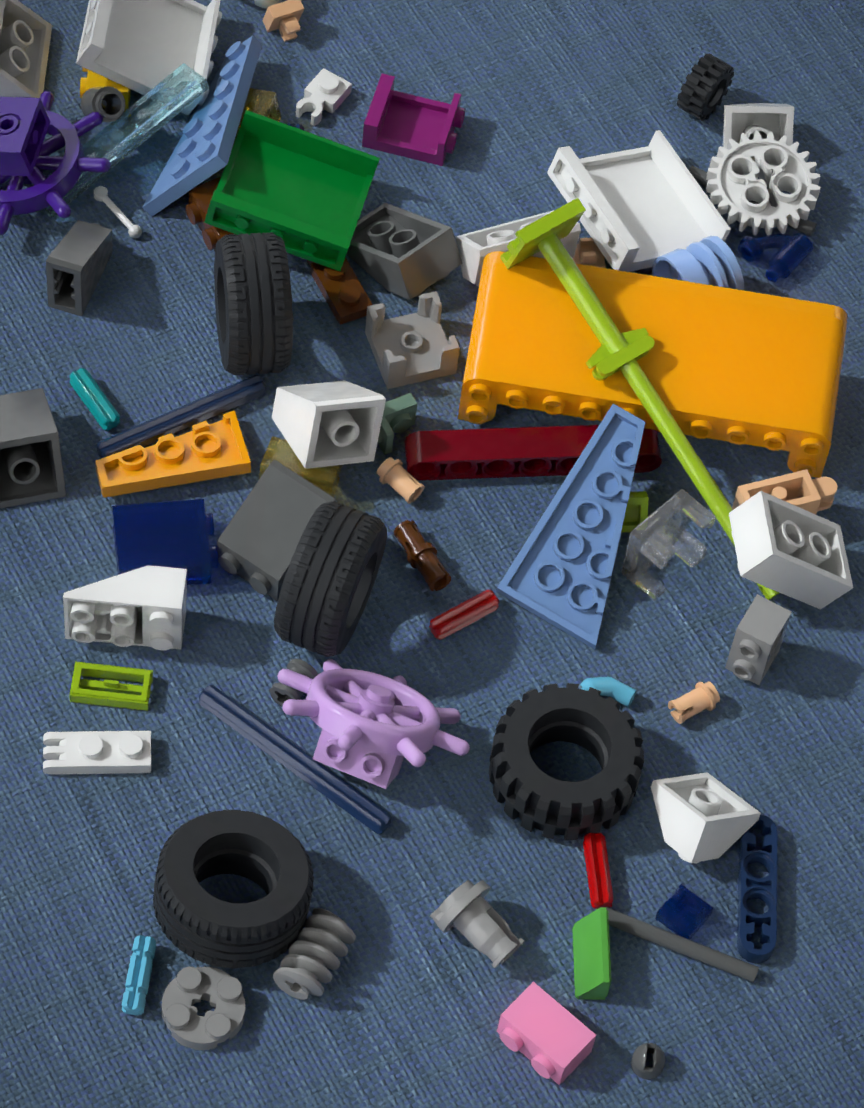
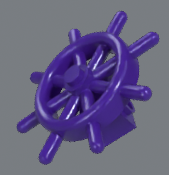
[0,91,111,235]

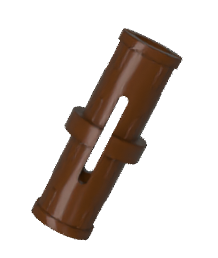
[394,520,451,591]

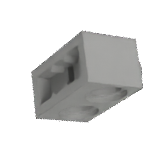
[725,594,792,685]

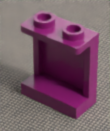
[362,73,466,166]

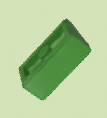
[572,907,611,1000]

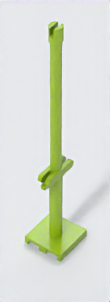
[500,198,779,600]

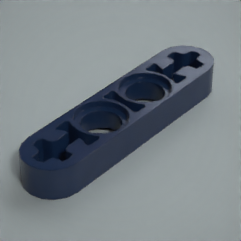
[737,815,778,964]

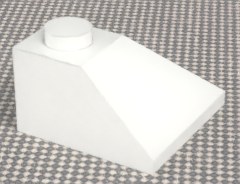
[723,103,794,175]
[651,772,761,863]

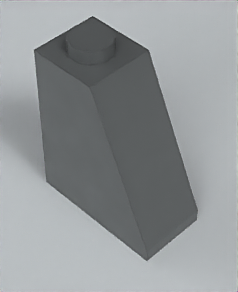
[46,220,113,316]

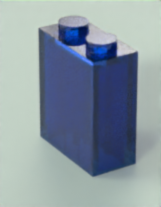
[112,499,218,585]

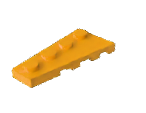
[95,410,251,498]

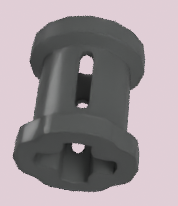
[269,658,318,707]

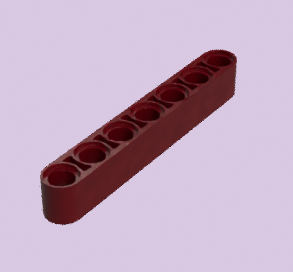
[404,425,662,481]

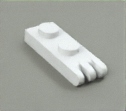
[43,731,151,774]

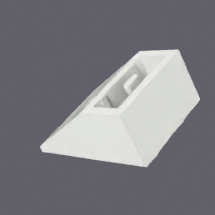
[63,565,187,651]

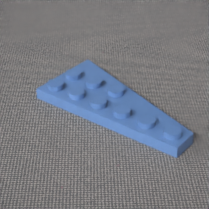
[142,35,262,216]
[496,403,645,650]

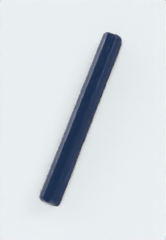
[96,375,265,459]

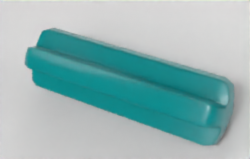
[70,368,120,431]

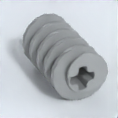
[273,908,356,1000]

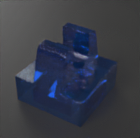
[655,884,713,940]

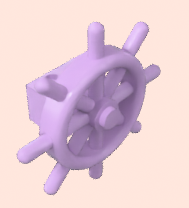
[277,659,470,789]

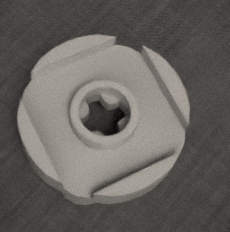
[162,966,245,1050]

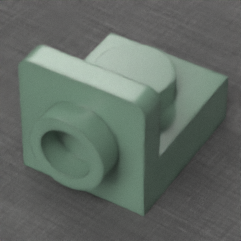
[377,393,417,455]

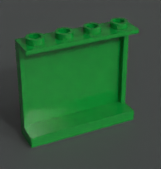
[204,110,380,271]

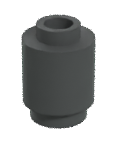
[81,86,125,122]

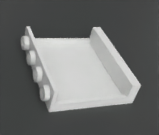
[76,0,222,115]
[547,130,731,272]

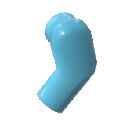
[580,676,637,707]

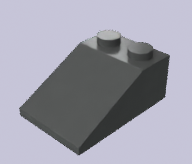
[347,203,463,300]

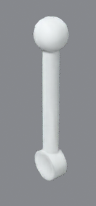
[94,186,142,239]

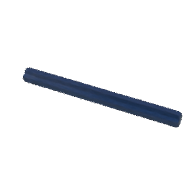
[199,685,392,834]

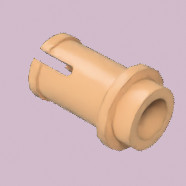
[376,457,425,504]
[668,681,720,724]

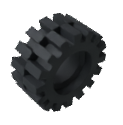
[677,53,734,121]

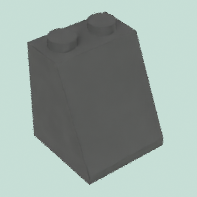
[0,388,66,509]
[217,459,336,601]

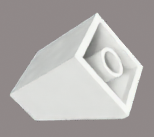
[272,380,386,469]

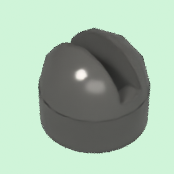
[631,1043,666,1080]

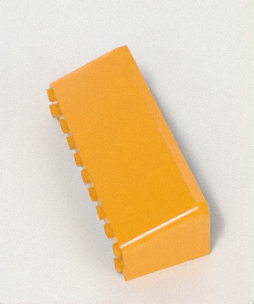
[458,251,848,478]

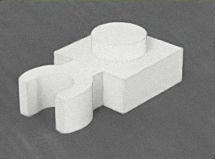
[296,68,352,126]

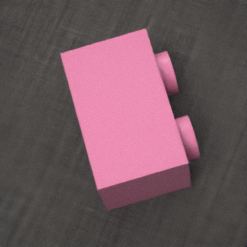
[497,982,596,1085]

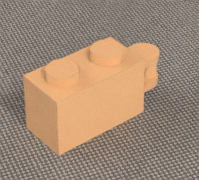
[732,469,838,515]

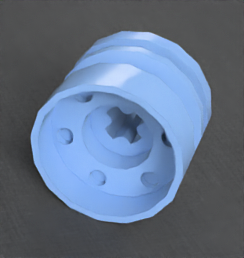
[652,236,744,290]

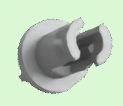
[430,880,524,968]

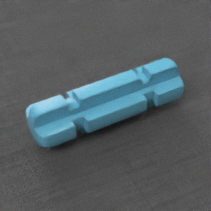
[122,935,156,1016]

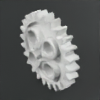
[706,131,821,236]

